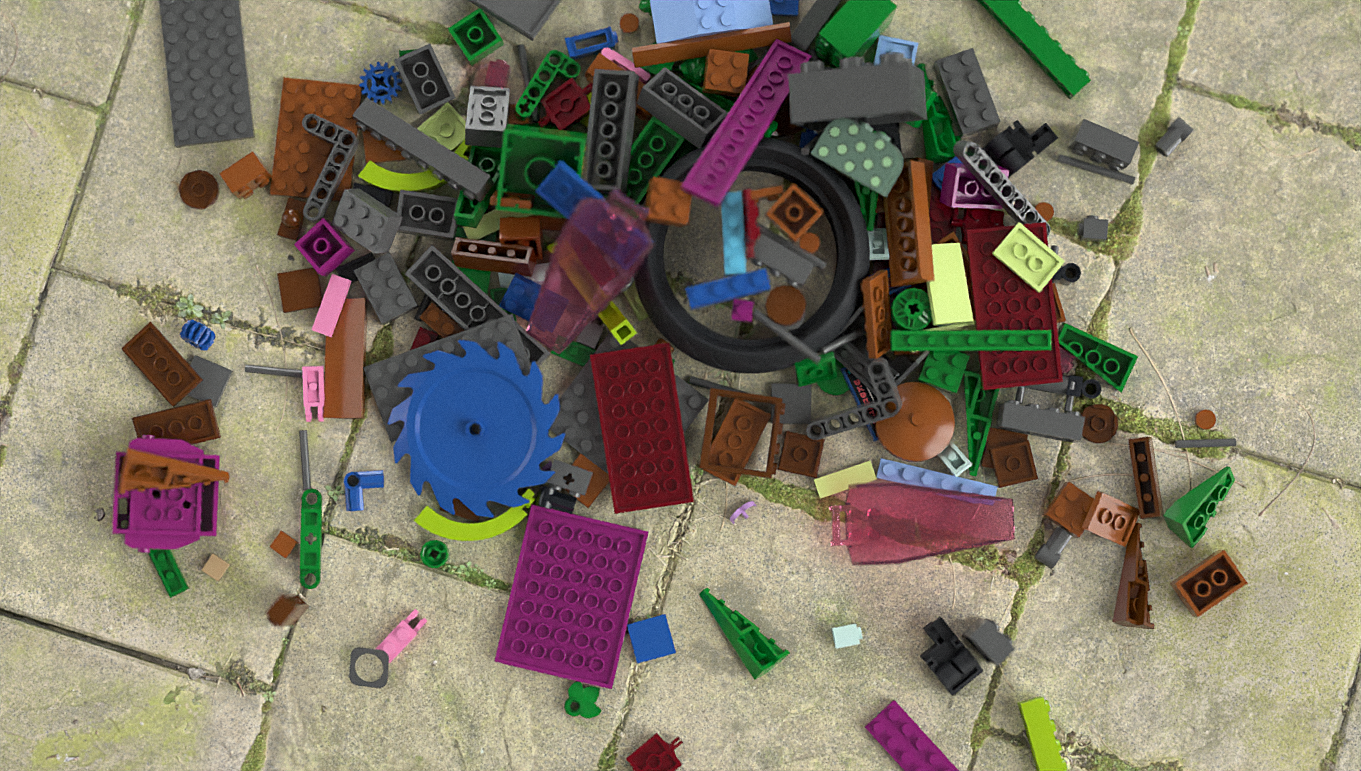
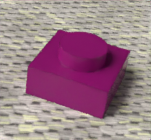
[731,299,754,322]

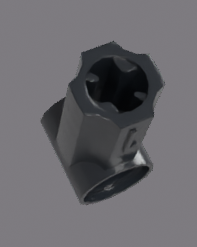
[534,485,577,514]

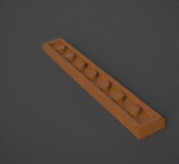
[632,22,792,68]

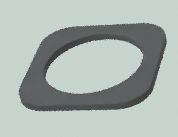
[349,647,389,688]

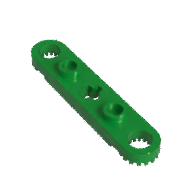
[300,489,323,589]

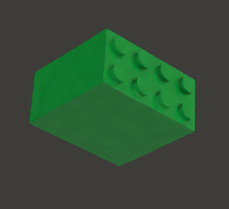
[814,0,897,69]

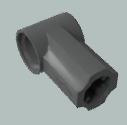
[1154,117,1194,157]
[1034,527,1072,569]

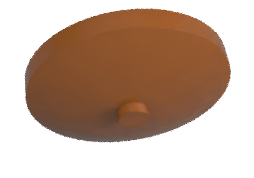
[874,382,955,462]

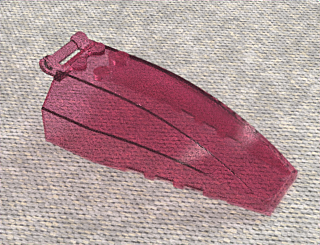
[526,188,653,354]
[829,482,1015,566]

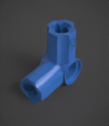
[344,470,384,511]

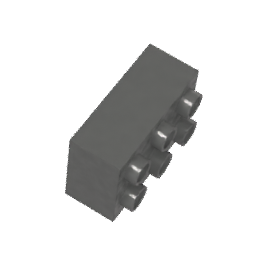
[788,53,927,131]

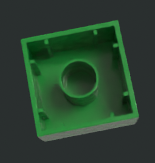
[496,124,587,218]

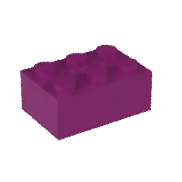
[940,163,1009,209]

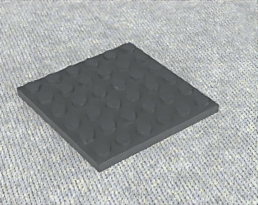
[550,332,709,474]

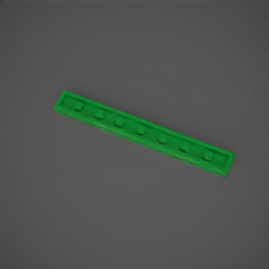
[890,330,1052,351]

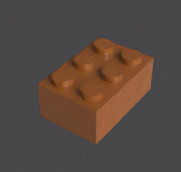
[1170,549,1247,617]

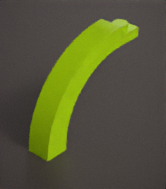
[358,139,472,194]
[547,235,637,345]
[414,489,536,541]

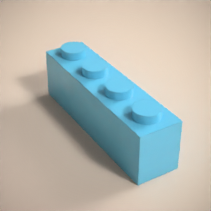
[721,192,746,277]

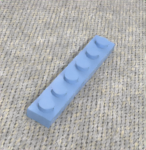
[876,458,998,506]

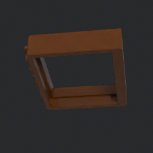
[699,388,786,479]

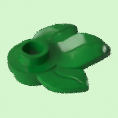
[564,681,602,719]

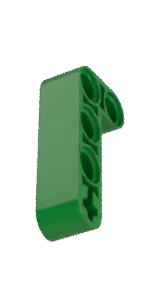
[514,50,581,121]

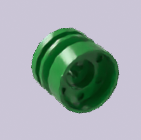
[890,288,932,331]

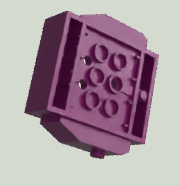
[112,435,220,553]

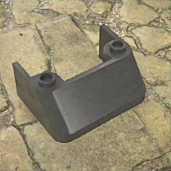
[830,305,929,395]

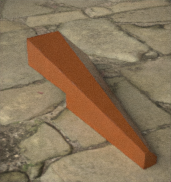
[119,448,230,494]

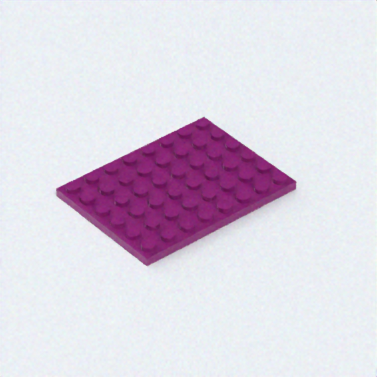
[494,505,649,689]

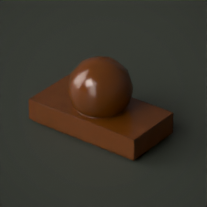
[277,197,306,241]

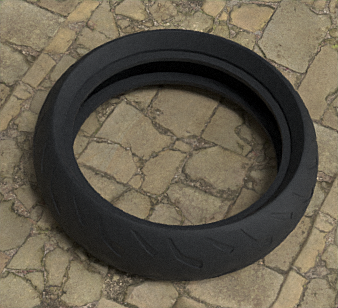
[632,137,870,374]

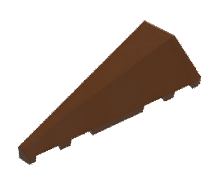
[1112,523,1154,629]

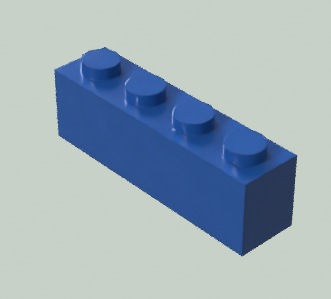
[686,268,771,310]

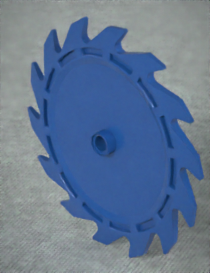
[387,340,566,518]

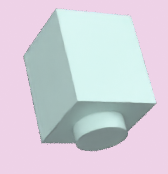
[831,623,863,649]

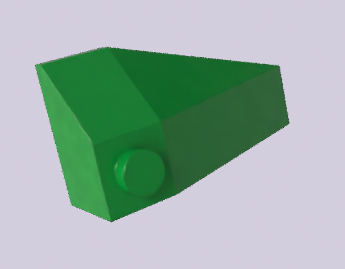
[1163,466,1235,549]

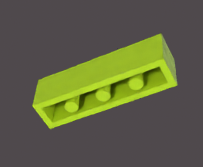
[1018,696,1068,771]

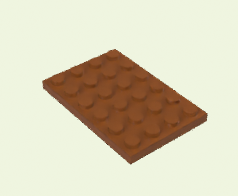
[270,77,363,202]

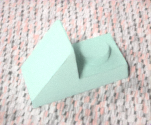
[867,228,889,260]
[937,440,972,477]

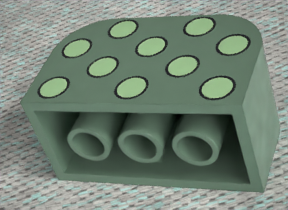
[811,118,904,197]

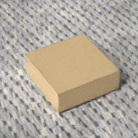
[202,554,230,581]

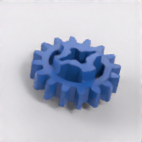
[359,62,403,106]

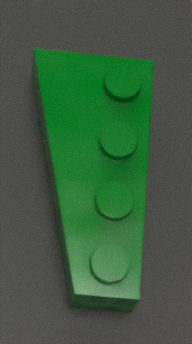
[454,146,502,228]
[1058,323,1138,393]

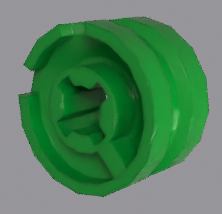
[420,540,450,568]

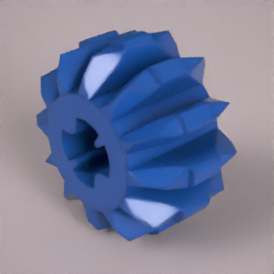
[180,320,216,351]

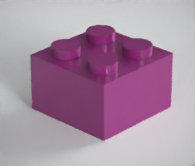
[294,218,355,277]

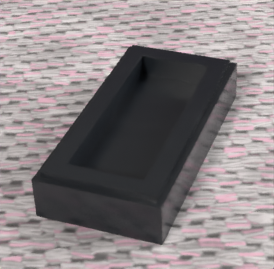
[336,252,375,284]

